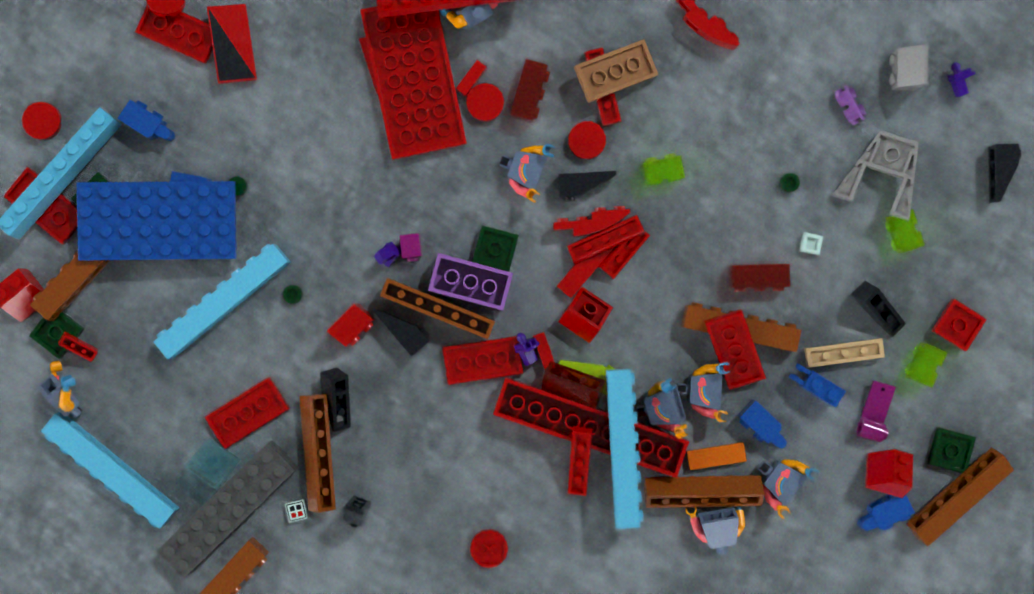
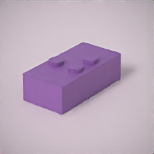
[428,253,513,310]

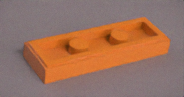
[686,442,747,470]

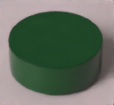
[779,173,800,193]
[229,176,248,196]
[283,285,303,304]

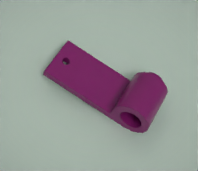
[856,380,896,443]

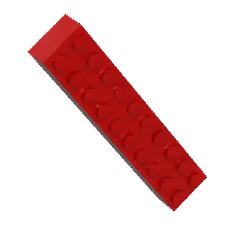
[493,377,689,478]

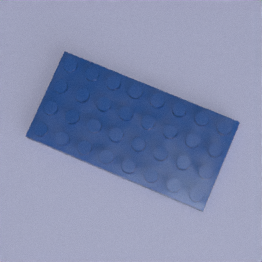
[76,181,237,260]

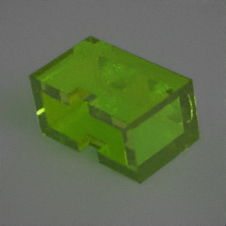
[641,153,685,187]
[885,209,925,253]
[905,343,948,388]

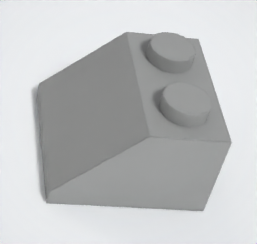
[889,44,928,91]

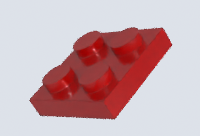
[931,299,987,352]

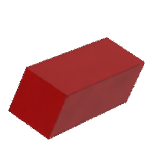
[456,60,487,97]
[58,331,98,362]
[533,332,556,370]

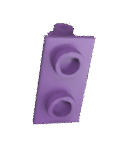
[835,85,867,126]

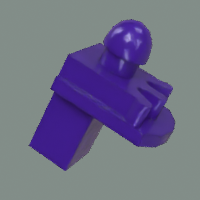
[947,62,976,97]
[373,242,401,267]
[514,332,540,365]

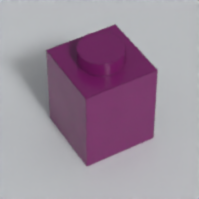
[399,233,423,262]

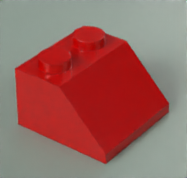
[0,268,44,322]
[558,286,613,343]
[326,303,375,347]
[865,449,913,498]

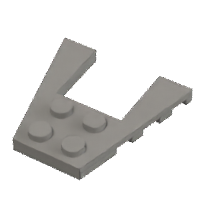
[833,131,919,221]

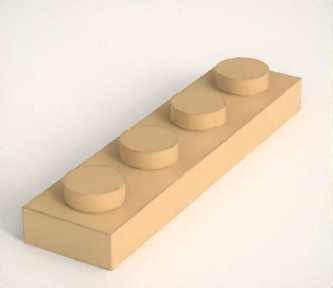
[804,338,885,368]

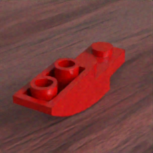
[676,0,740,50]
[553,206,630,237]

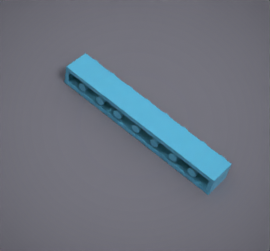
[0,107,122,240]
[153,244,291,360]
[606,368,643,529]
[41,412,180,529]

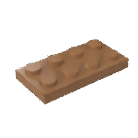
[574,39,659,103]

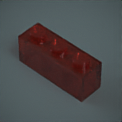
[510,59,551,123]
[728,264,790,292]
[541,361,605,409]

